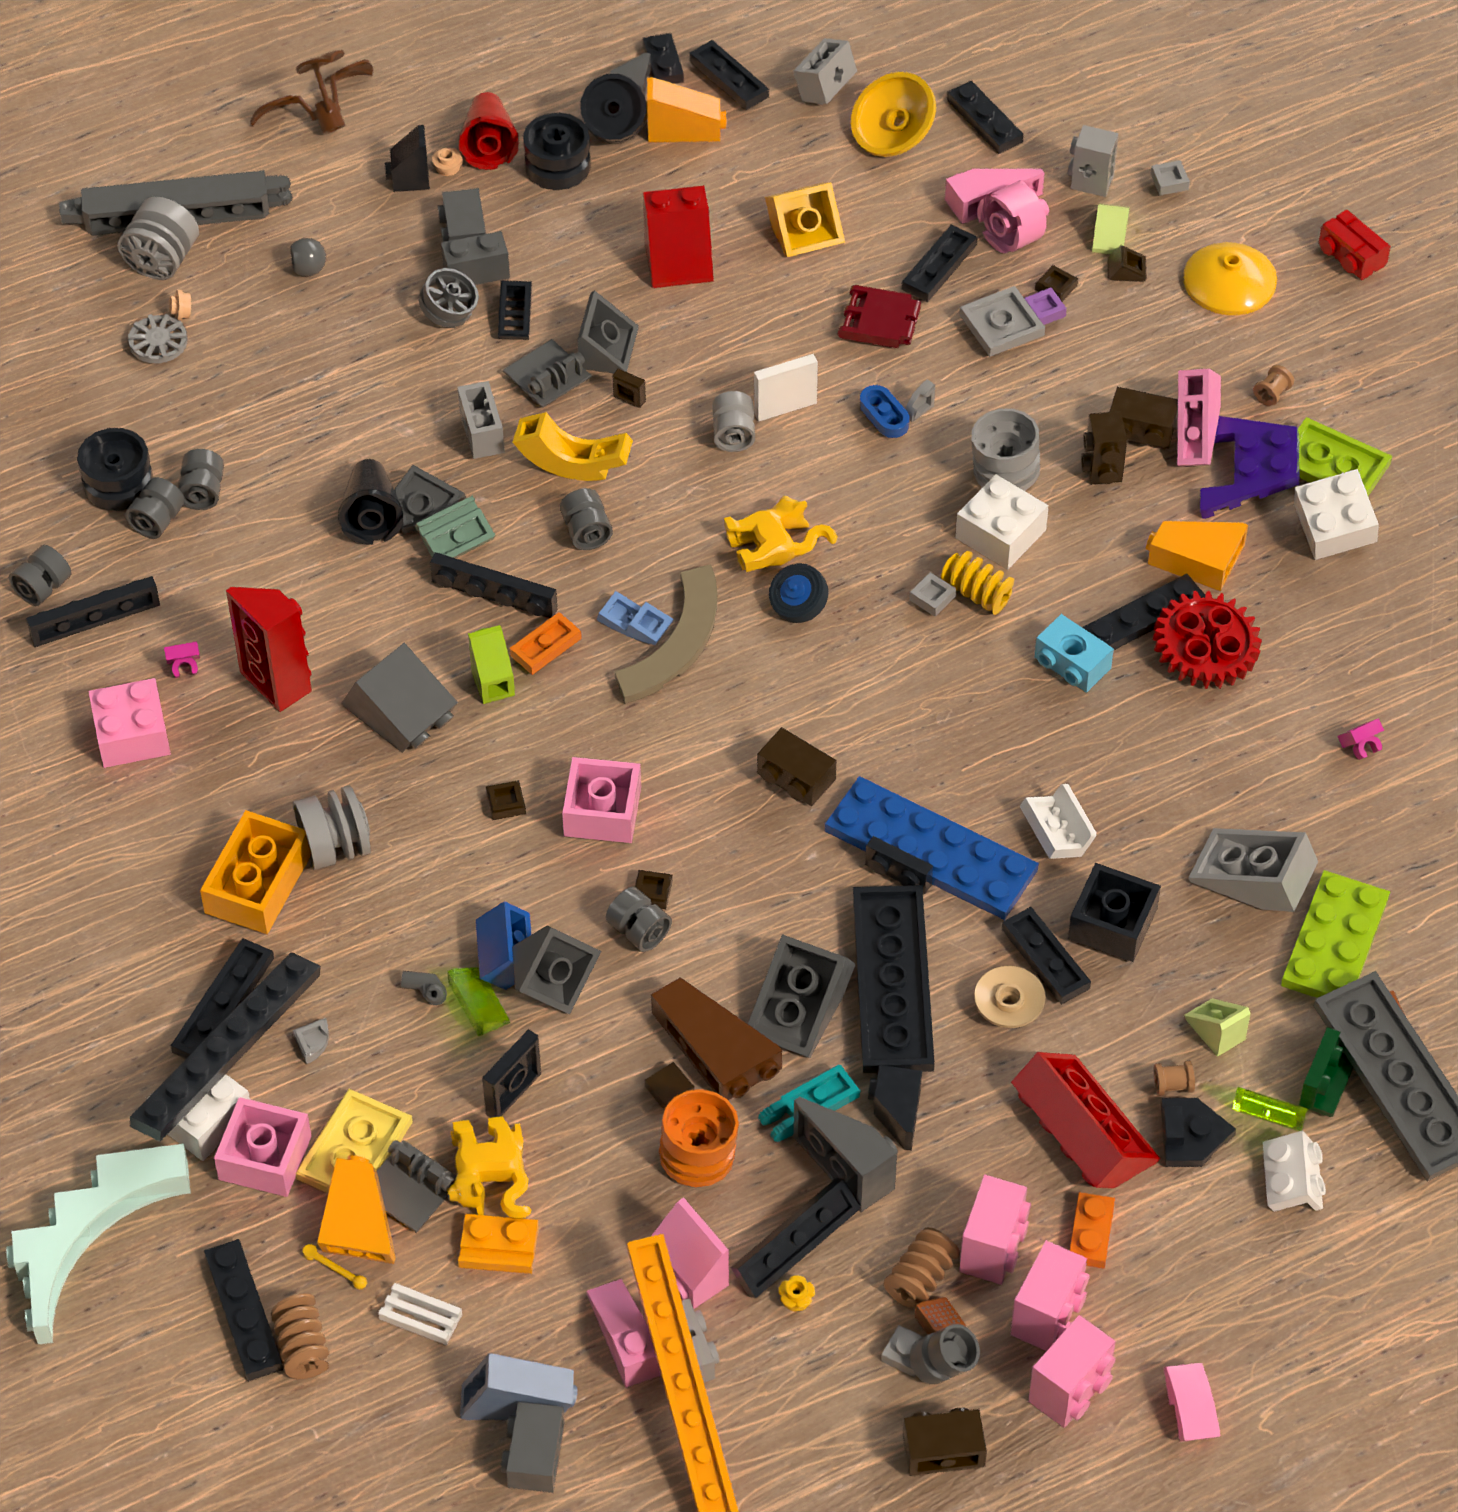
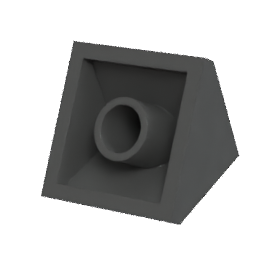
[578,290,639,374]
[512,925,601,1014]

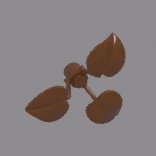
[250,50,373,134]

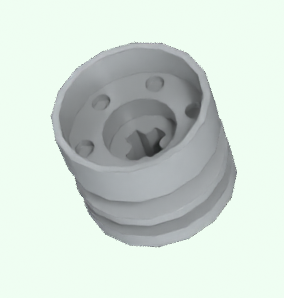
[118,197,199,280]
[972,408,1040,491]
[293,785,371,871]

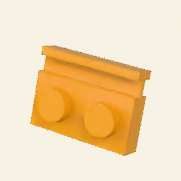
[458,1214,539,1274]

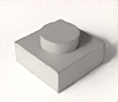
[1151,160,1190,195]
[909,572,956,617]
[881,1325,923,1377]

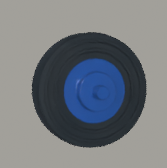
[769,563,829,623]

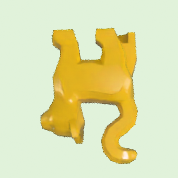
[724,496,838,572]
[447,1116,531,1219]

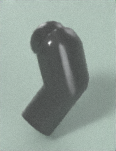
[401,971,447,1006]

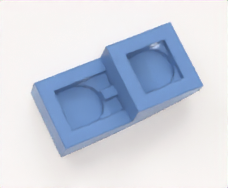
[596,591,673,645]

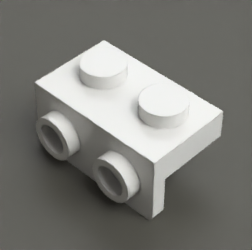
[1020,784,1096,859]
[1263,1131,1326,1211]

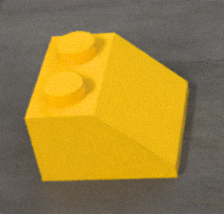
[765,182,845,257]

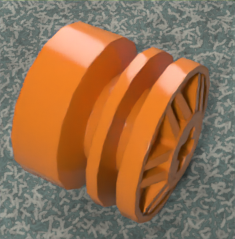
[659,1089,739,1187]

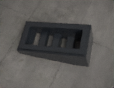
[498,280,532,340]

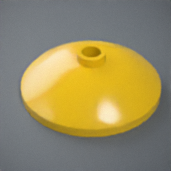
[851,72,936,157]
[1183,242,1277,315]

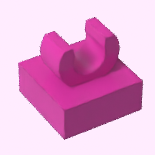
[164,642,200,678]
[1337,718,1384,760]

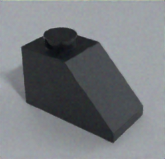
[385,125,430,192]
[868,1065,922,1151]

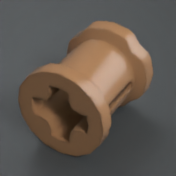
[1253,365,1294,406]
[1153,1061,1195,1096]

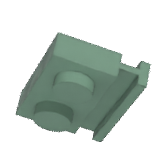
[415,495,496,558]

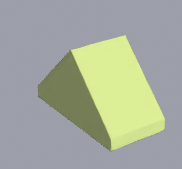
[1092,204,1130,254]
[1184,998,1251,1057]

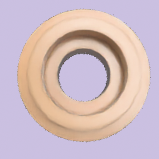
[432,148,463,176]
[169,290,191,321]

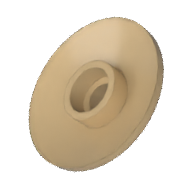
[974,966,1045,1028]

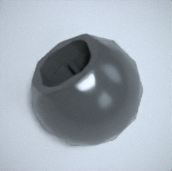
[290,238,326,277]

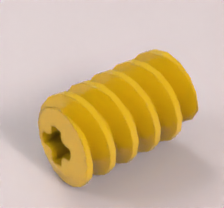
[940,550,1015,615]

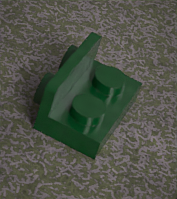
[1299,1027,1353,1117]

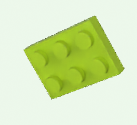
[1298,417,1392,496]

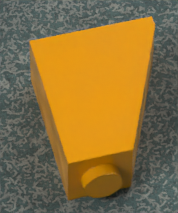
[647,78,726,142]
[1145,521,1248,591]
[317,1155,396,1264]

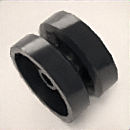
[580,74,648,144]
[523,112,591,191]
[77,428,153,511]

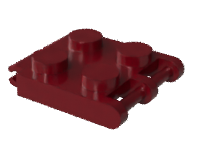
[837,285,921,348]

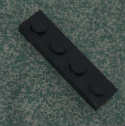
[430,552,558,618]
[1082,574,1205,650]
[26,576,160,647]
[170,938,274,1059]
[730,1178,861,1298]
[204,1239,284,1382]

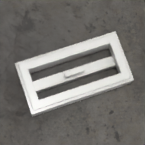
[378,1283,462,1345]

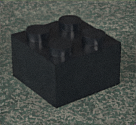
[1068,862,1161,962]

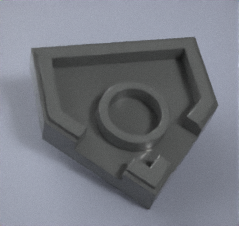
[394,465,466,534]

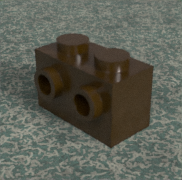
[1109,387,1178,448]
[1081,411,1127,485]
[757,727,837,806]
[903,1407,987,1476]

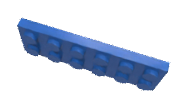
[825,776,1039,920]

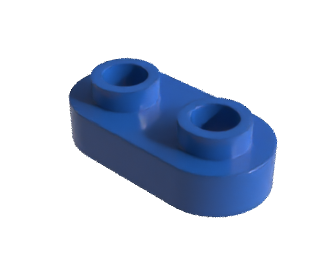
[860,385,909,438]

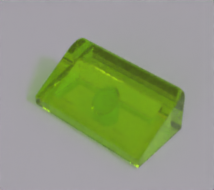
[447,967,510,1037]
[1233,1087,1309,1131]

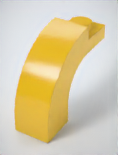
[512,412,633,481]

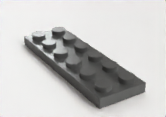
[1313,971,1458,1182]

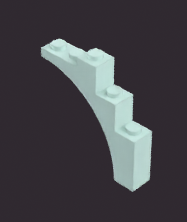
[6,1144,191,1345]

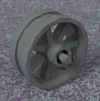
[418,268,479,328]

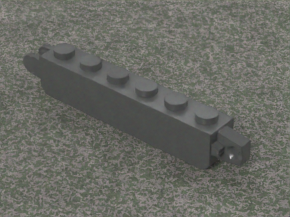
[59,170,293,236]

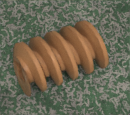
[883,1227,960,1308]
[270,1293,329,1380]

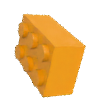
[200,810,312,935]

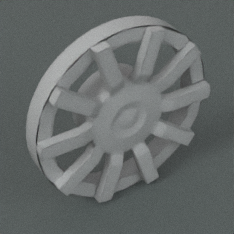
[128,314,188,363]

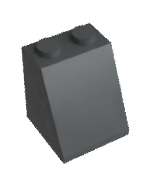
[342,642,458,753]

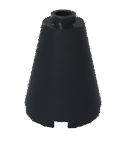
[338,459,403,545]

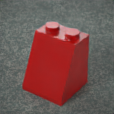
[643,185,714,288]

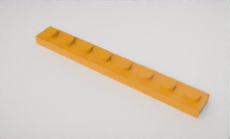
[626,1234,739,1512]

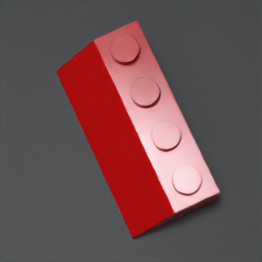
[226,587,312,712]
[1011,1052,1161,1188]

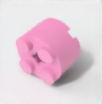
[977,180,1049,253]

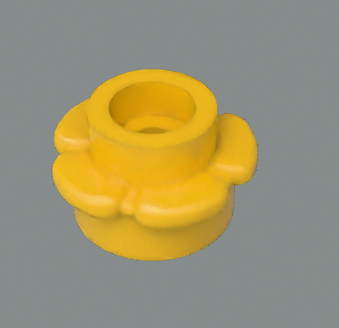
[778,1275,815,1311]

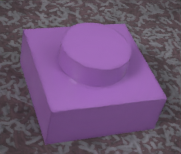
[1024,288,1067,325]

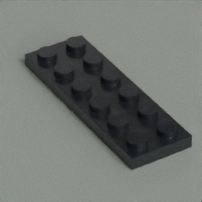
[853,885,935,1073]

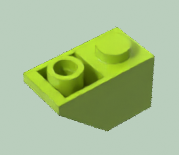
[468,625,515,704]

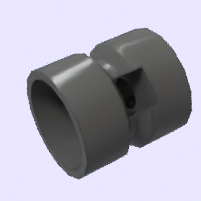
[178,449,224,510]
[125,477,185,539]
[560,488,613,550]
[8,544,72,606]
[605,887,672,952]
[910,1324,980,1385]

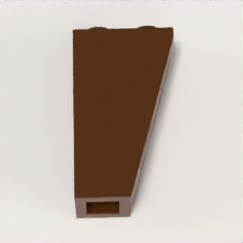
[651,977,782,1100]

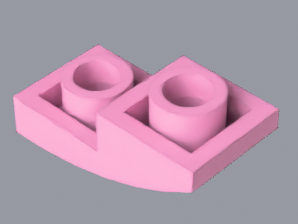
[1164,1363,1221,1442]

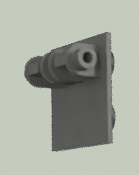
[503,339,592,408]
[376,1140,457,1233]

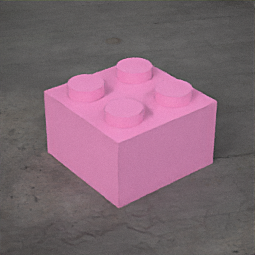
[88,678,171,768]
[562,757,641,843]
[214,1097,312,1197]
[959,1175,1031,1285]
[1011,1241,1090,1351]
[1028,1315,1116,1428]

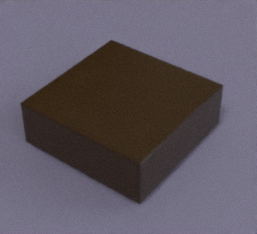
[1035,265,1078,302]
[612,368,646,408]
[486,780,526,820]
[635,870,673,910]
[645,1062,695,1110]

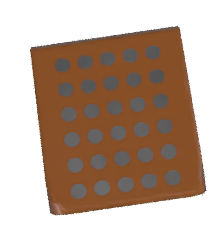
[915,1297,966,1335]

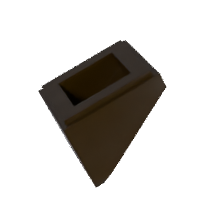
[1108,245,1147,282]

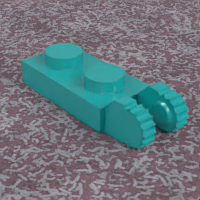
[758,1065,860,1142]

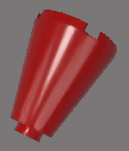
[459,92,519,170]

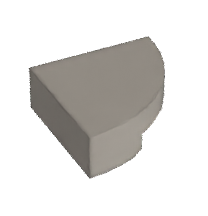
[905,379,935,422]
[293,1018,329,1064]

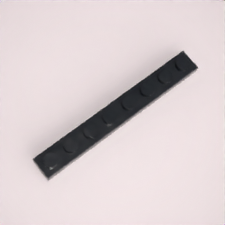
[130,952,321,1142]

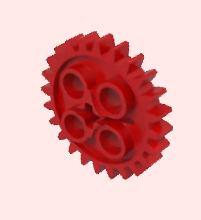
[1153,590,1262,689]

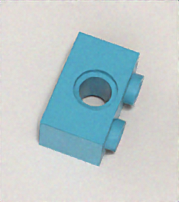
[1034,614,1114,693]

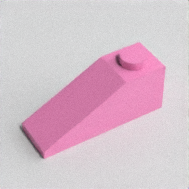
[945,169,1044,224]
[1177,369,1221,467]
[587,1279,661,1388]

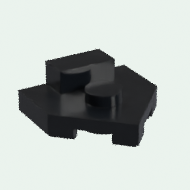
[1161,1098,1236,1167]

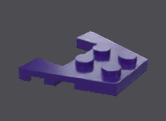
[1200,416,1299,519]

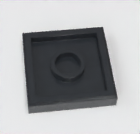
[482,1029,541,1118]

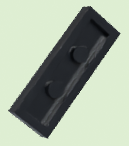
[690,40,769,110]
[947,80,1024,154]
[902,224,977,302]
[1002,907,1091,1005]

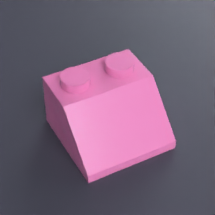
[652,1198,729,1309]

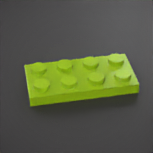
[1281,870,1391,998]

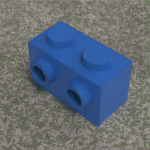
[475,901,532,990]

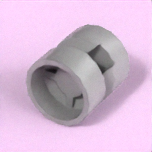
[712,391,755,452]

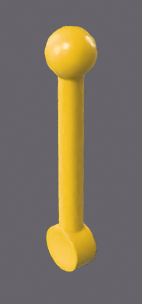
[303,1244,367,1290]

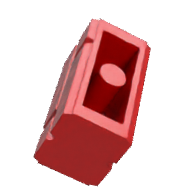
[1318,209,1391,280]

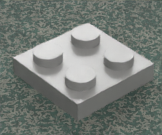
[960,286,1045,357]

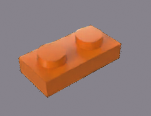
[510,612,582,675]
[1070,1192,1115,1269]

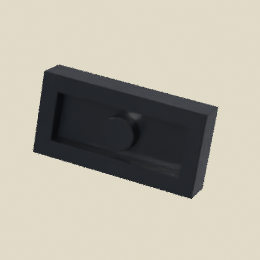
[642,33,684,84]
[865,836,933,894]

